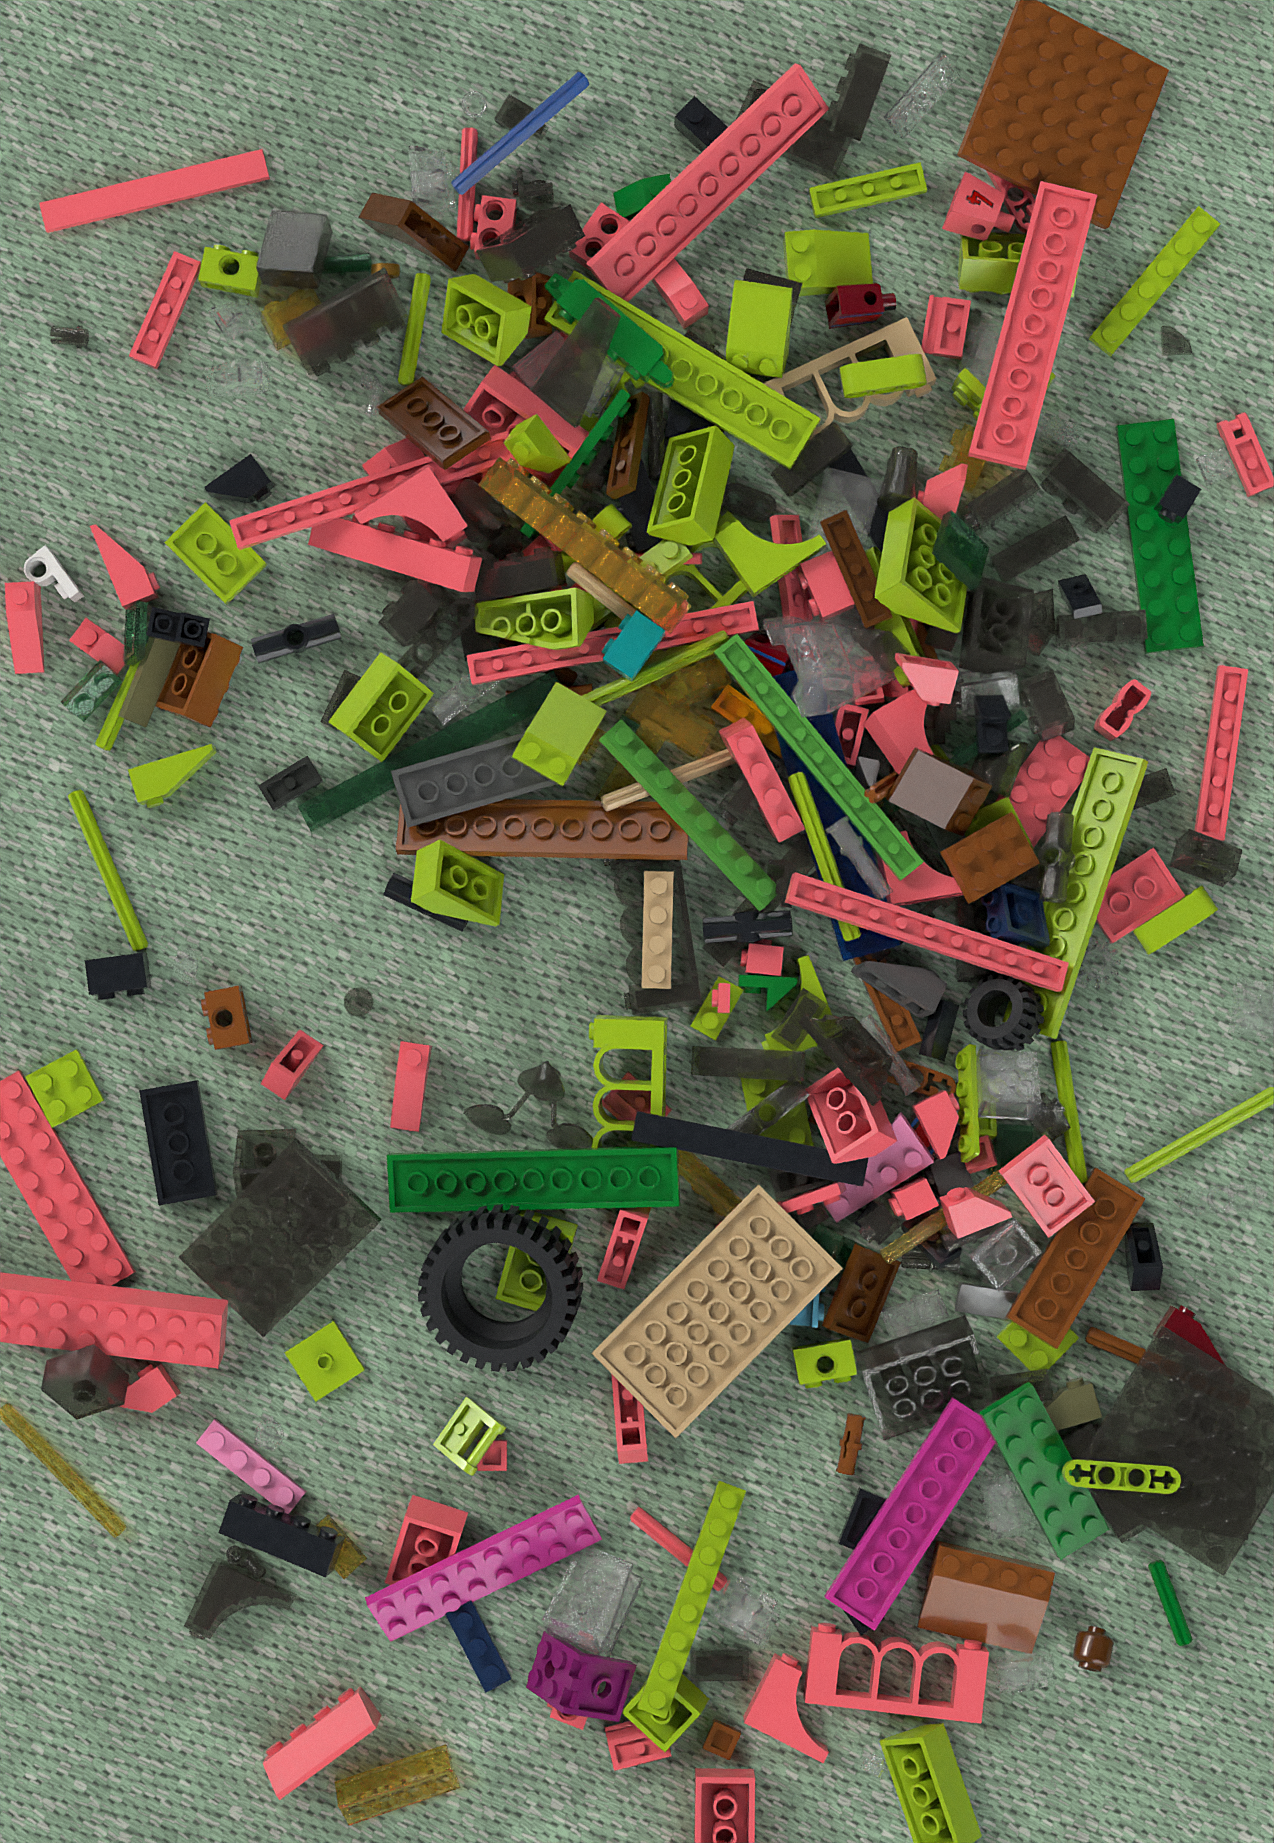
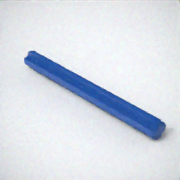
[451,72,589,195]

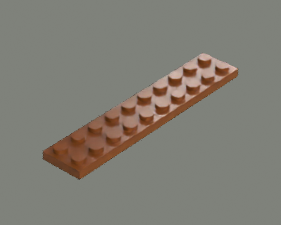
[396,799,689,860]

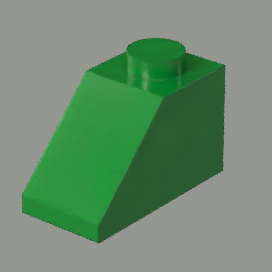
[613,173,671,220]

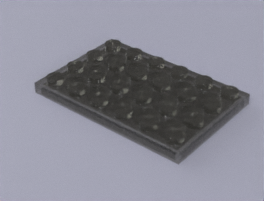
[178,1138,382,1338]

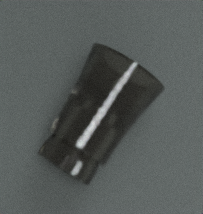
[877,446,919,512]

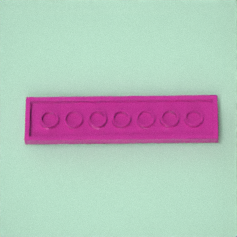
[824,1397,995,1631]
[365,1495,602,1642]

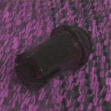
[50,325,89,349]

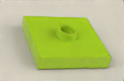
[284,1320,365,1402]

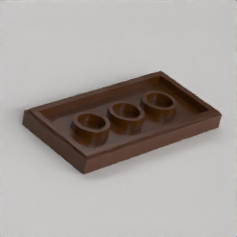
[377,376,491,470]

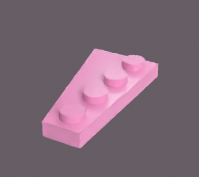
[822,1112,934,1223]

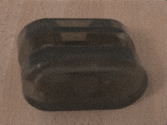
[449,479,507,544]

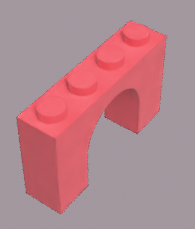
[718,718,805,843]

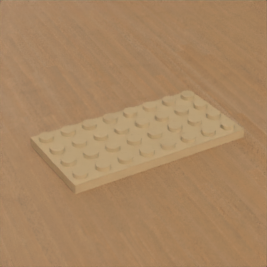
[592,1184,843,1438]

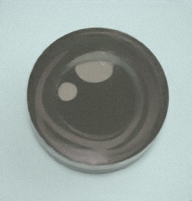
[344,988,374,1017]

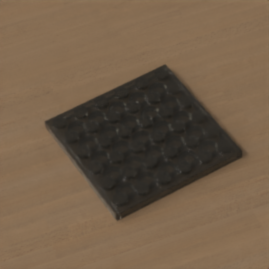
[1070,1325,1274,1576]

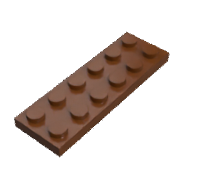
[1005,1168,1145,1349]

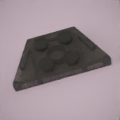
[798,1013,893,1106]

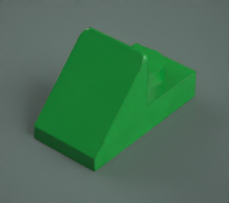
[738,975,797,1012]

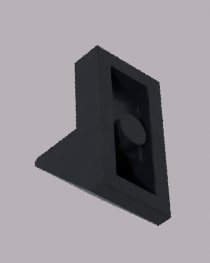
[974,695,1011,754]

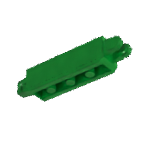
[545,273,675,389]

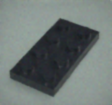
[139,1080,218,1206]

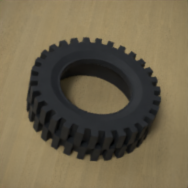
[418,1204,583,1372]

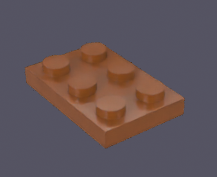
[940,812,1040,904]

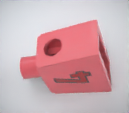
[942,172,1015,241]

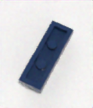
[445,1600,512,1693]

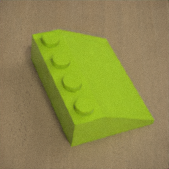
[875,497,973,633]

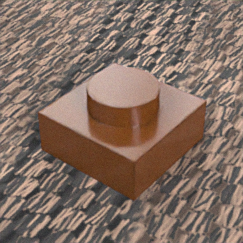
[702,1719,741,1761]

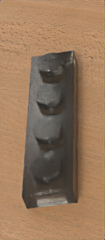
[691,1046,806,1081]

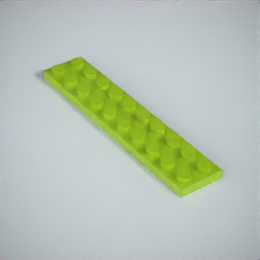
[544,270,821,470]
[1002,747,1148,1039]

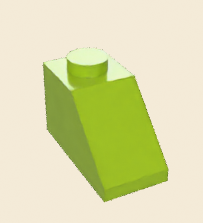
[503,414,572,474]

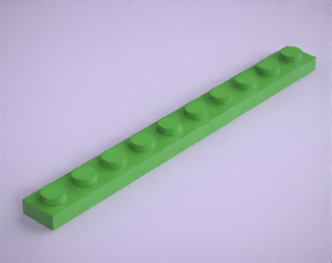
[714,634,924,881]

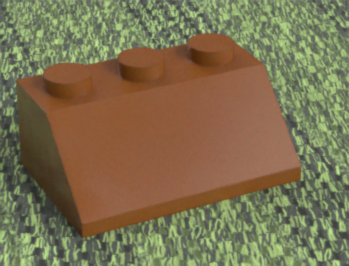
[155,632,243,728]

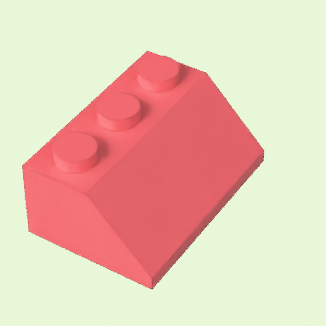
[804,1060,897,1164]

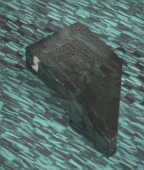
[849,629,911,674]

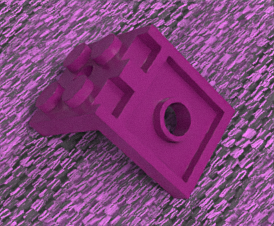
[526,1631,637,1722]

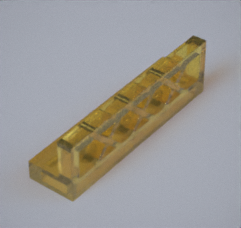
[334,1744,460,1825]

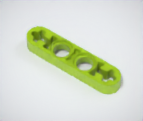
[1062,1459,1181,1494]

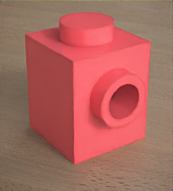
[740,939,784,977]

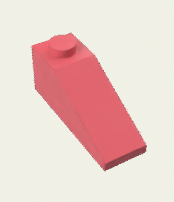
[652,258,709,329]
[90,524,160,610]
[5,581,44,674]
[390,1041,432,1132]
[597,1207,651,1290]
[611,1374,648,1464]

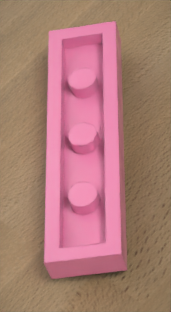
[196,1419,307,1514]

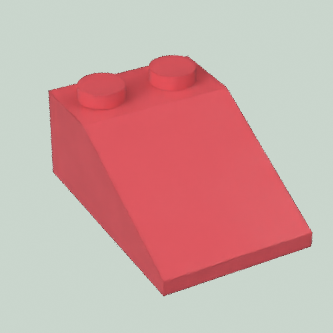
[385,1495,468,1585]

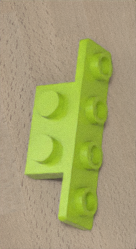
[955,1044,997,1163]

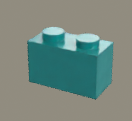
[601,610,665,682]

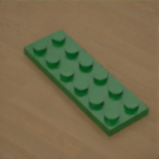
[979,1382,1110,1560]

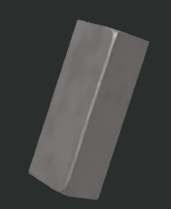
[855,757,880,790]
[954,1282,1019,1320]

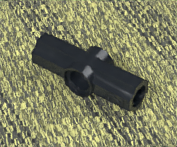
[251,614,342,664]
[383,873,468,932]
[703,910,793,943]

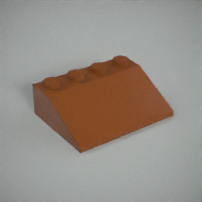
[917,1540,1055,1654]

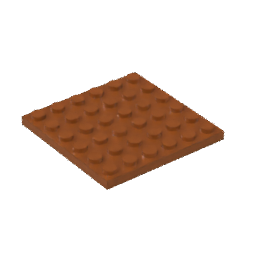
[957,0,1169,229]

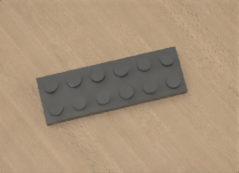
[391,732,576,828]

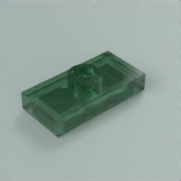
[123,601,149,666]

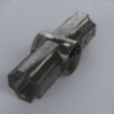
[1038,812,1075,903]
[726,1076,810,1135]

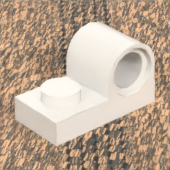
[24,545,84,602]

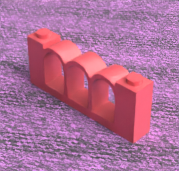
[803,1623,989,1724]

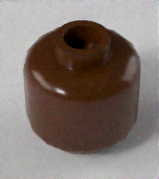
[1073,1626,1114,1672]

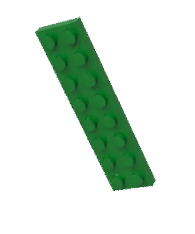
[1116,419,1204,654]

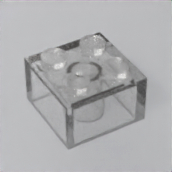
[976,1049,1041,1120]

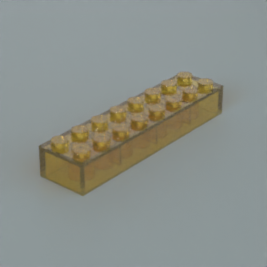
[478,456,692,634]

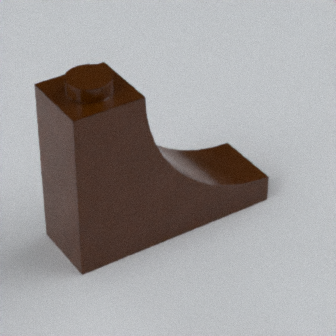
[358,193,469,272]

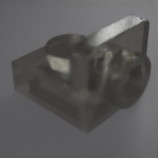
[512,169,554,206]
[767,859,798,908]

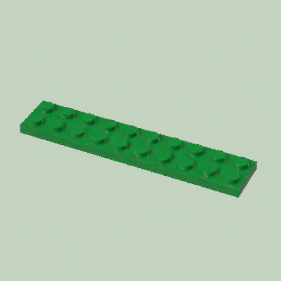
[387,1146,681,1213]

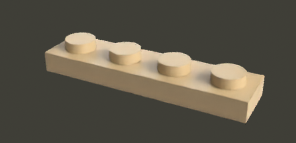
[641,871,674,989]

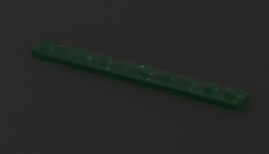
[298,671,561,832]

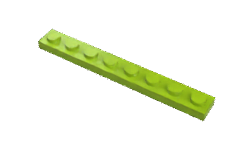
[637,1481,746,1719]

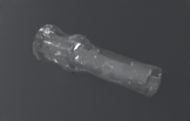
[825,816,893,900]

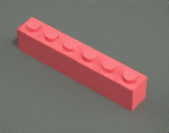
[308,514,482,592]

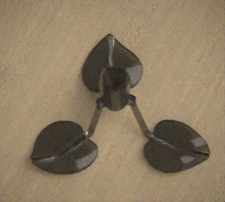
[463,1061,593,1149]

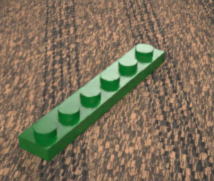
[520,388,631,538]

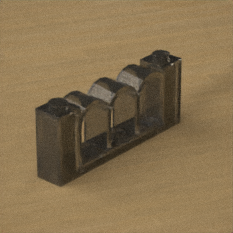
[604,859,702,1015]

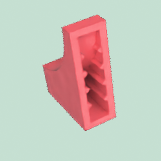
[354,464,467,542]
[863,689,934,775]
[876,831,963,906]
[743,1653,829,1763]

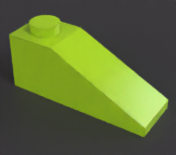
[128,744,217,808]

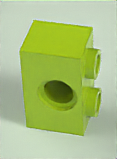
[198,245,265,298]
[792,1337,857,1389]

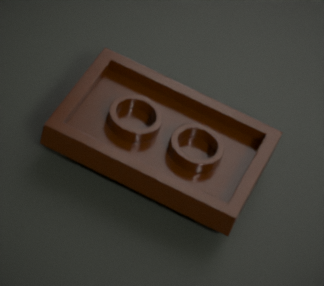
[822,1244,901,1343]

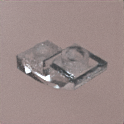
[881,1289,949,1339]

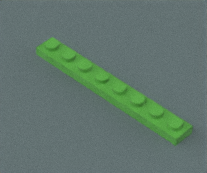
[599,719,781,911]

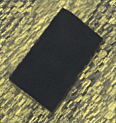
[919,999,959,1062]

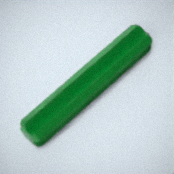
[1148,1560,1193,1646]

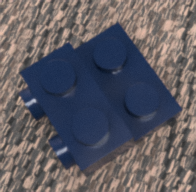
[981,882,1050,949]

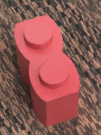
[1094,679,1151,741]

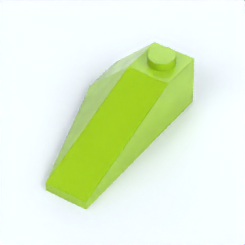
[475,588,594,650]

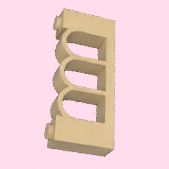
[763,317,936,440]

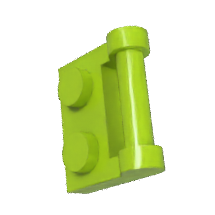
[433,1396,507,1476]

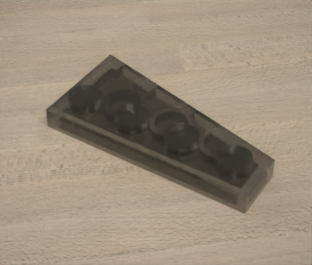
[531,297,621,428]

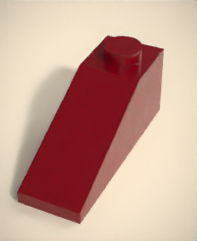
[1152,1305,1235,1385]

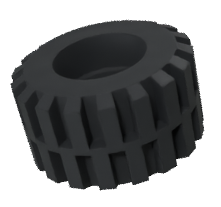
[963,974,1044,1053]

